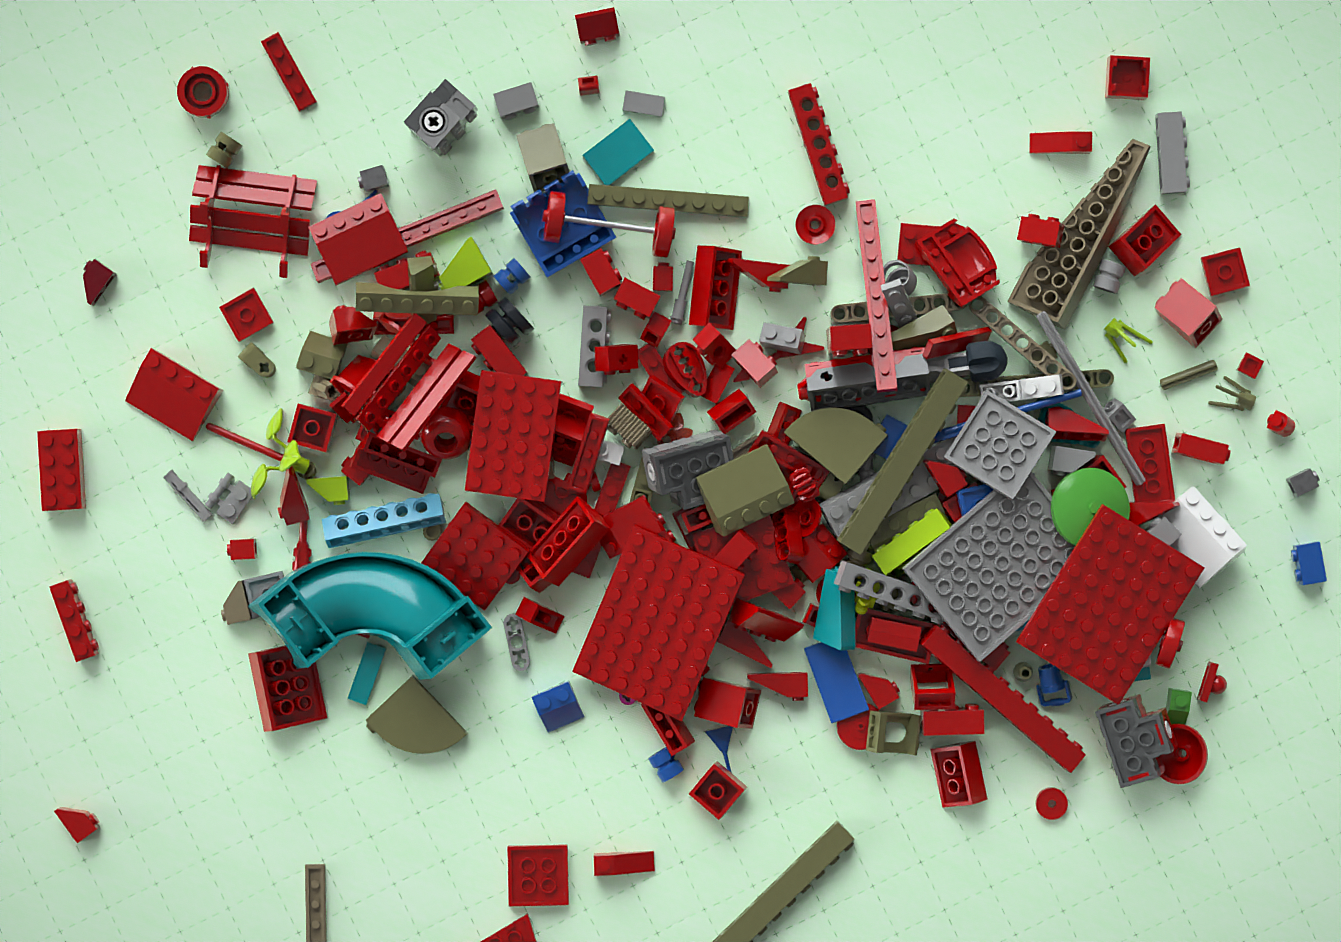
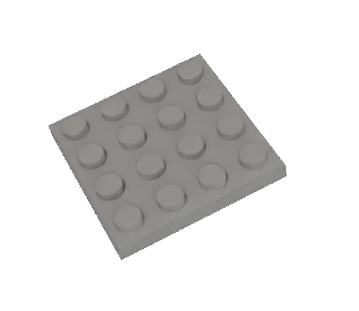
[944,390,1056,501]

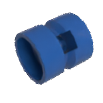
[493,258,531,295]
[648,747,684,783]

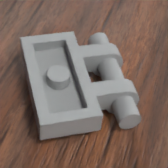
[205,472,252,524]

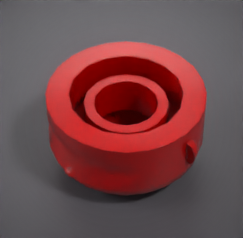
[177,66,229,119]
[419,407,473,460]

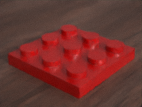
[507,844,569,907]

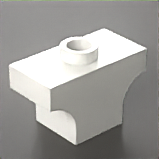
[598,440,625,465]

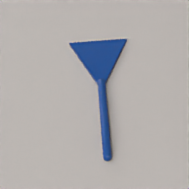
[705,726,733,773]

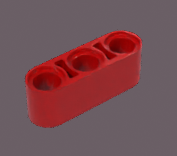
[772,507,804,564]

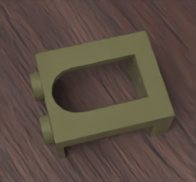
[866,710,922,756]

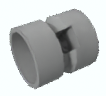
[1093,259,1126,294]

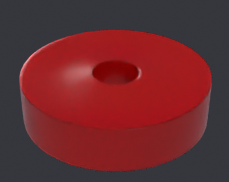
[1035,787,1068,820]

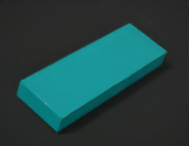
[347,642,387,705]

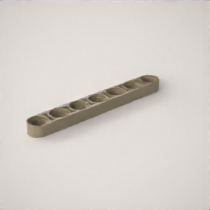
[968,296,1077,392]

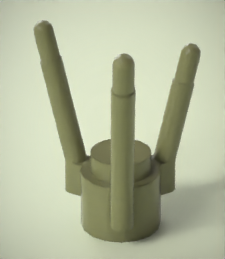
[1208,376,1256,412]

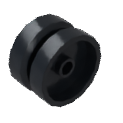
[485,296,535,347]

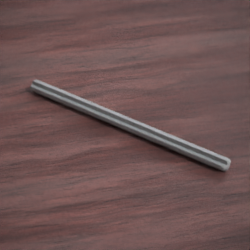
[1036,311,1146,486]

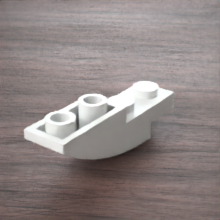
[980,374,1064,402]

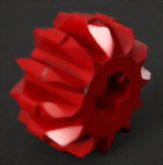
[790,467,820,503]

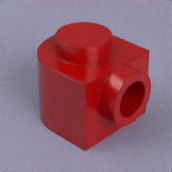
[1266,410,1295,437]

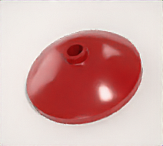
[1160,724,1208,784]

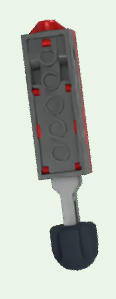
[797,341,1008,412]

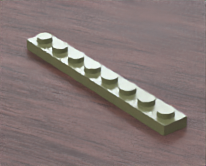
[587,184,749,217]

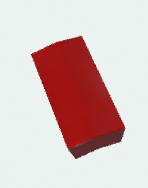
[867,617,922,652]

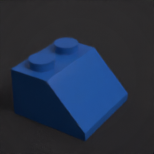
[531,680,585,733]

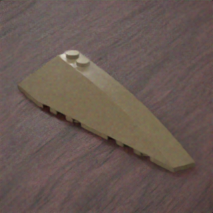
[1007,139,1151,330]

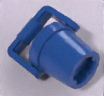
[1036,663,1073,707]

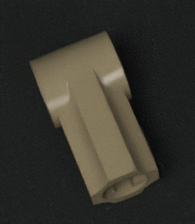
[308,374,340,401]

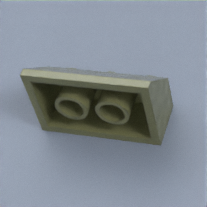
[407,256,439,326]

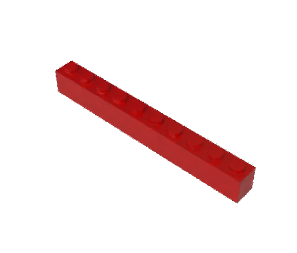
[919,624,1086,773]

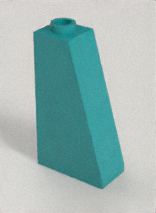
[813,566,856,651]

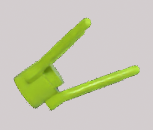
[1104,318,1153,363]

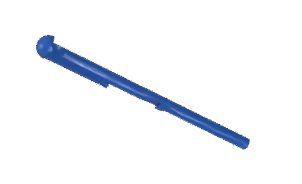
[934,389,1082,443]

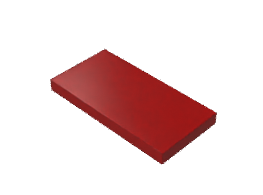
[1125,424,1175,502]

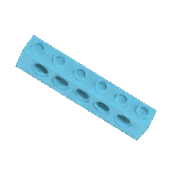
[322,493,446,548]

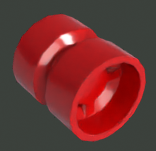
[474,280,499,316]

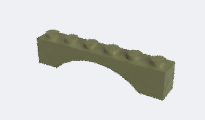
[355,282,479,315]

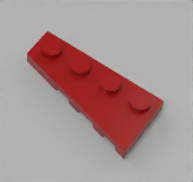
[480,913,537,942]

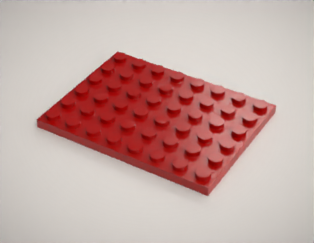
[1016,504,1205,705]
[572,525,745,721]

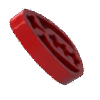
[663,342,707,398]

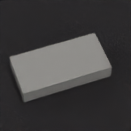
[622,90,665,117]

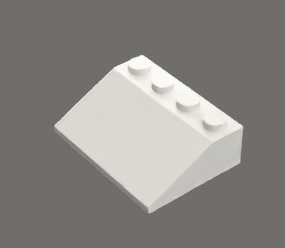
[1145,486,1247,589]

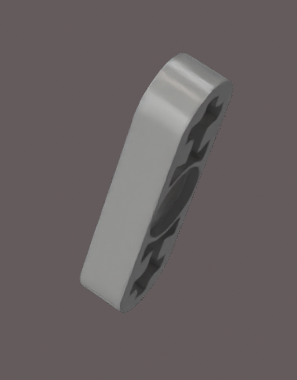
[503,613,530,671]

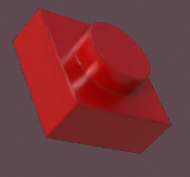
[1236,352,1264,379]

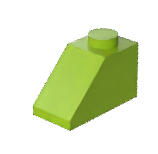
[306,476,350,505]

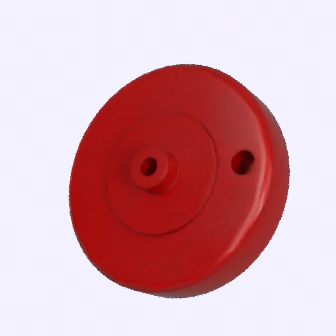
[836,703,879,750]

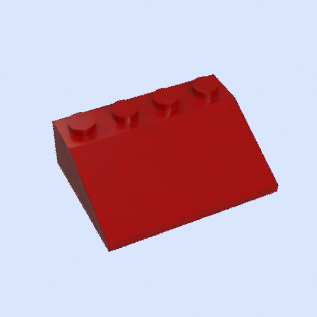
[308,193,409,286]
[125,348,224,442]
[248,645,328,732]

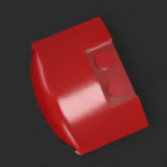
[916,218,1000,307]
[748,430,829,509]

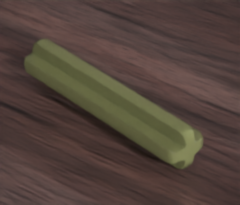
[1160,360,1218,390]

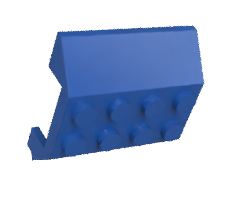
[510,170,617,278]

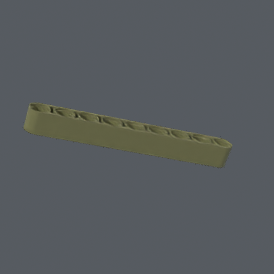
[963,369,1114,397]

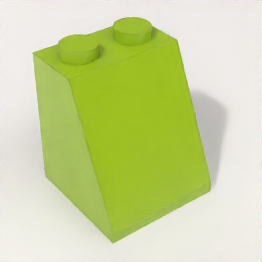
[438,237,493,290]

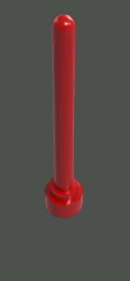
[205,423,284,462]

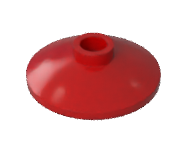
[795,204,835,245]
[793,499,822,537]

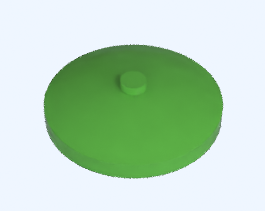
[1051,468,1130,546]

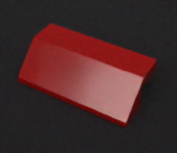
[349,431,442,494]

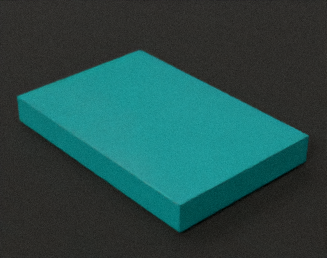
[582,119,654,185]

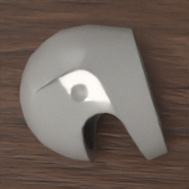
[883,260,917,296]

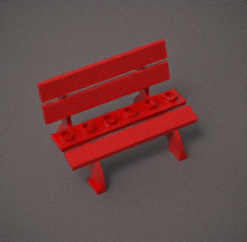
[189,165,317,278]
[329,313,477,452]

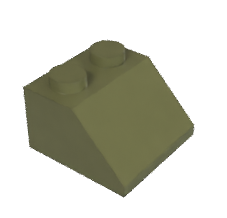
[295,331,348,379]

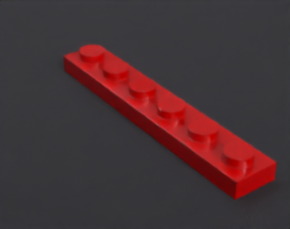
[572,462,631,579]

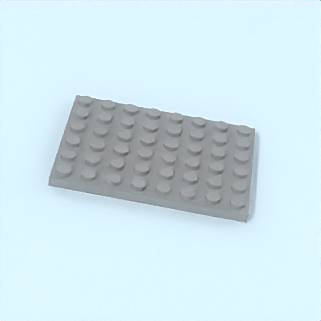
[902,472,1075,662]

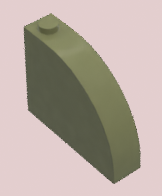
[784,408,888,485]
[365,675,468,754]

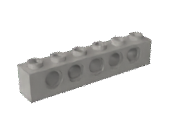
[834,561,945,625]

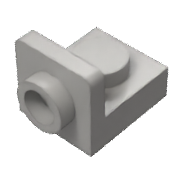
[1103,398,1136,433]

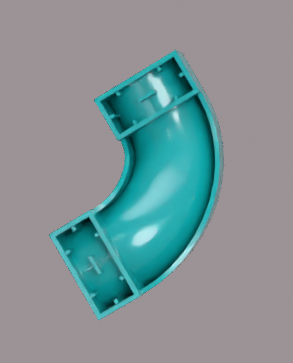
[248,552,492,680]

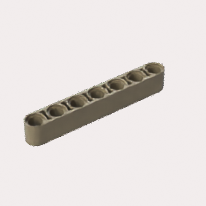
[830,293,968,323]

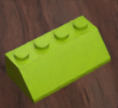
[872,508,953,579]

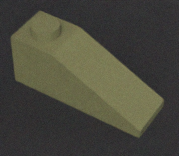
[767,256,828,286]

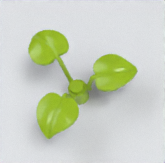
[251,408,310,499]

